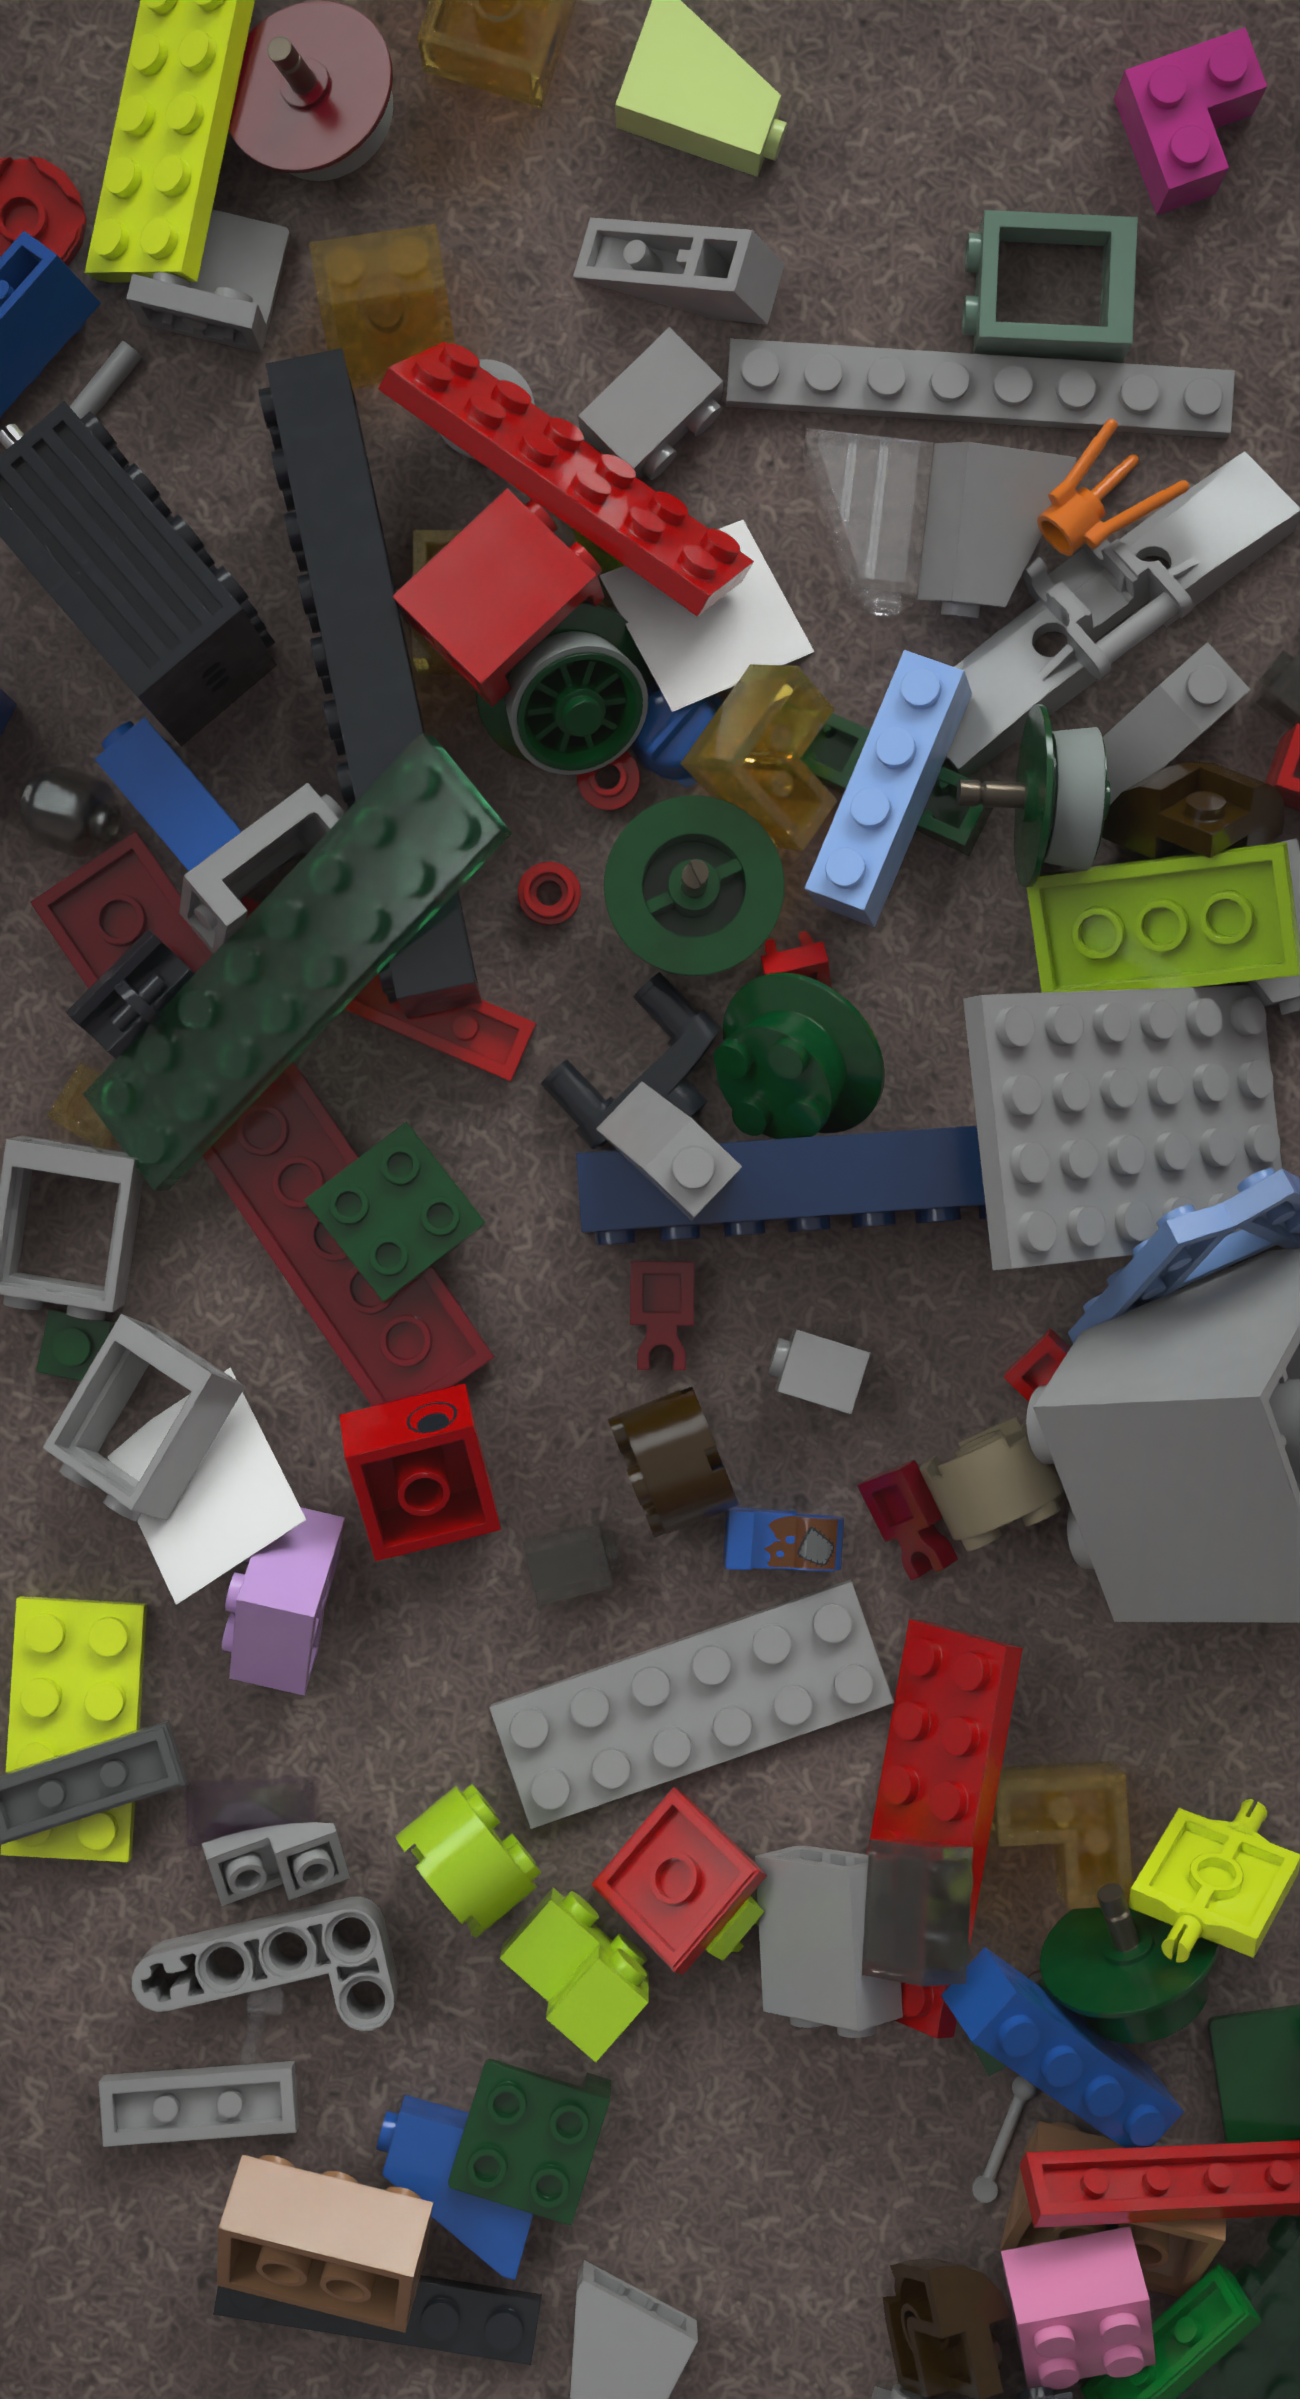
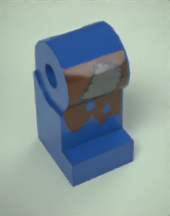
[723,1507,844,1571]

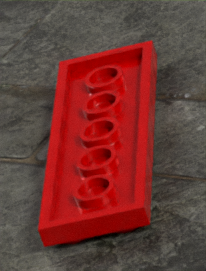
[378,341,754,617]
[867,1619,1023,2039]

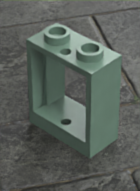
[962,210,1138,362]

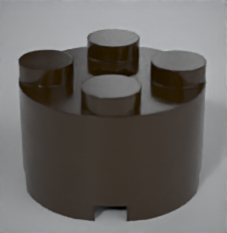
[608,1386,739,1538]

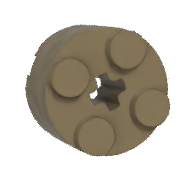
[919,1416,1066,1551]

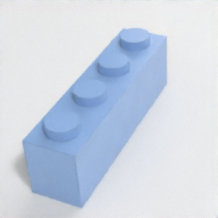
[805,650,972,927]

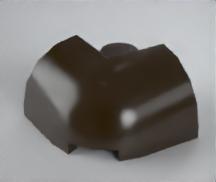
[1102,761,1284,859]
[882,2258,1012,2399]

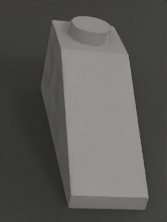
[573,217,785,324]
[1102,642,1251,820]

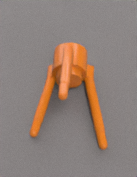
[1037,419,1190,556]

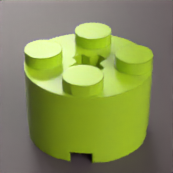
[395,1784,541,1938]

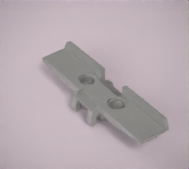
[946,451,1300,778]

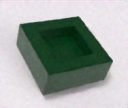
[36,1309,115,1381]

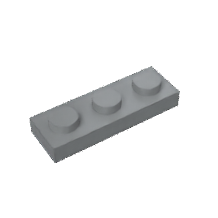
[99,2061,299,2147]

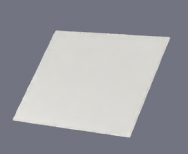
[599,520,814,712]
[107,1368,306,1605]

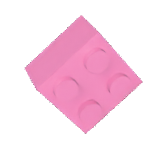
[1001,2226,1156,2390]

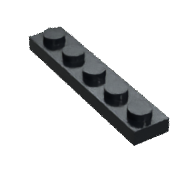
[213,2275,542,2365]

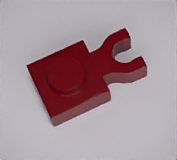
[630,1261,695,1370]
[857,1460,958,1581]

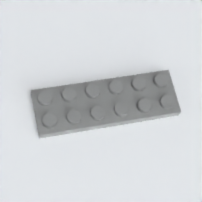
[489,1579,894,1829]

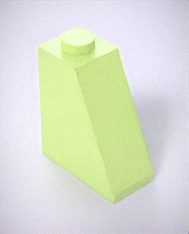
[615,0,787,177]

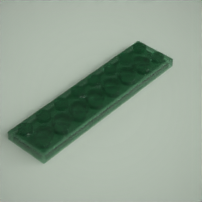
[83,733,513,1191]

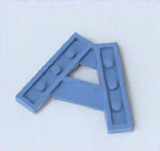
[1068,1168,1300,1344]

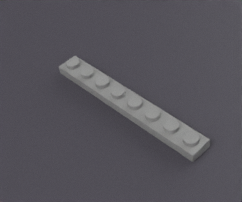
[726,338,1235,438]

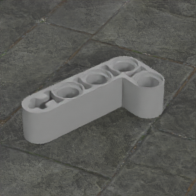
[132,1897,399,2031]

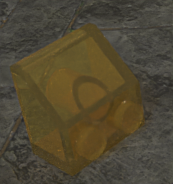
[309,223,456,388]

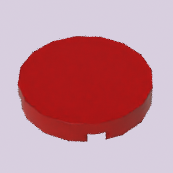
[0,156,87,266]

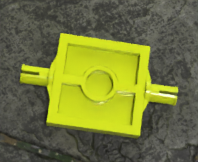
[1128,1799,1300,1963]

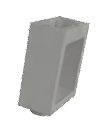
[0,1135,147,1320]
[43,1314,245,1521]

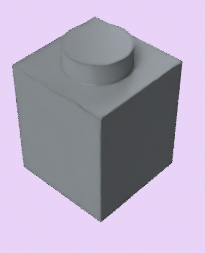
[767,1329,870,1414]

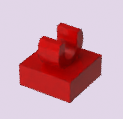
[760,931,832,988]

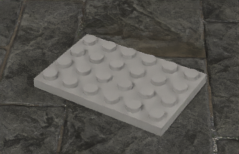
[963,985,1282,1270]

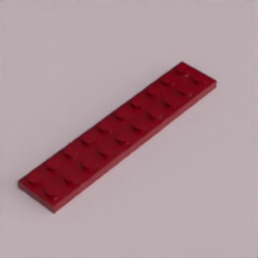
[30,831,495,1406]

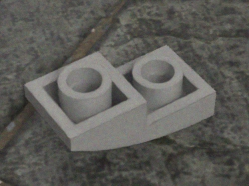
[201,1822,350,1906]

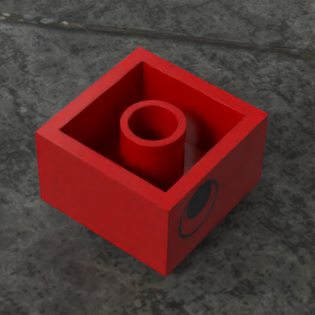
[339,1384,501,1562]

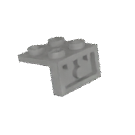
[126,209,291,353]

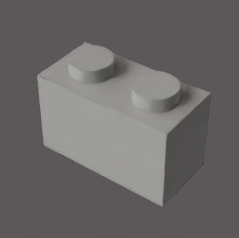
[578,327,723,480]

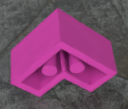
[1114,27,1267,215]

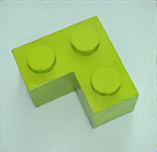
[500,1888,649,2063]

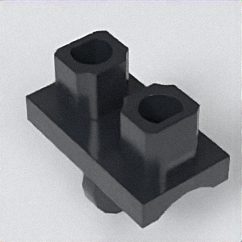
[66,929,198,1059]

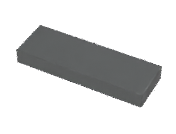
[0,1720,188,1845]

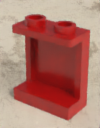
[392,488,605,707]

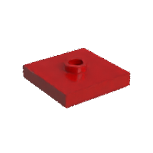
[591,1787,767,1975]

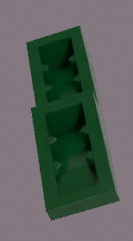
[735,683,993,856]

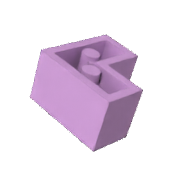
[222,1507,345,1696]

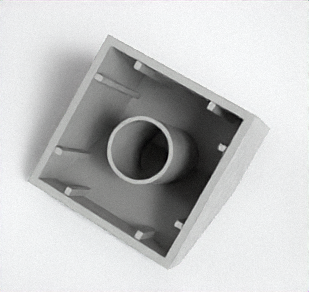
[1026,1248,1300,1623]

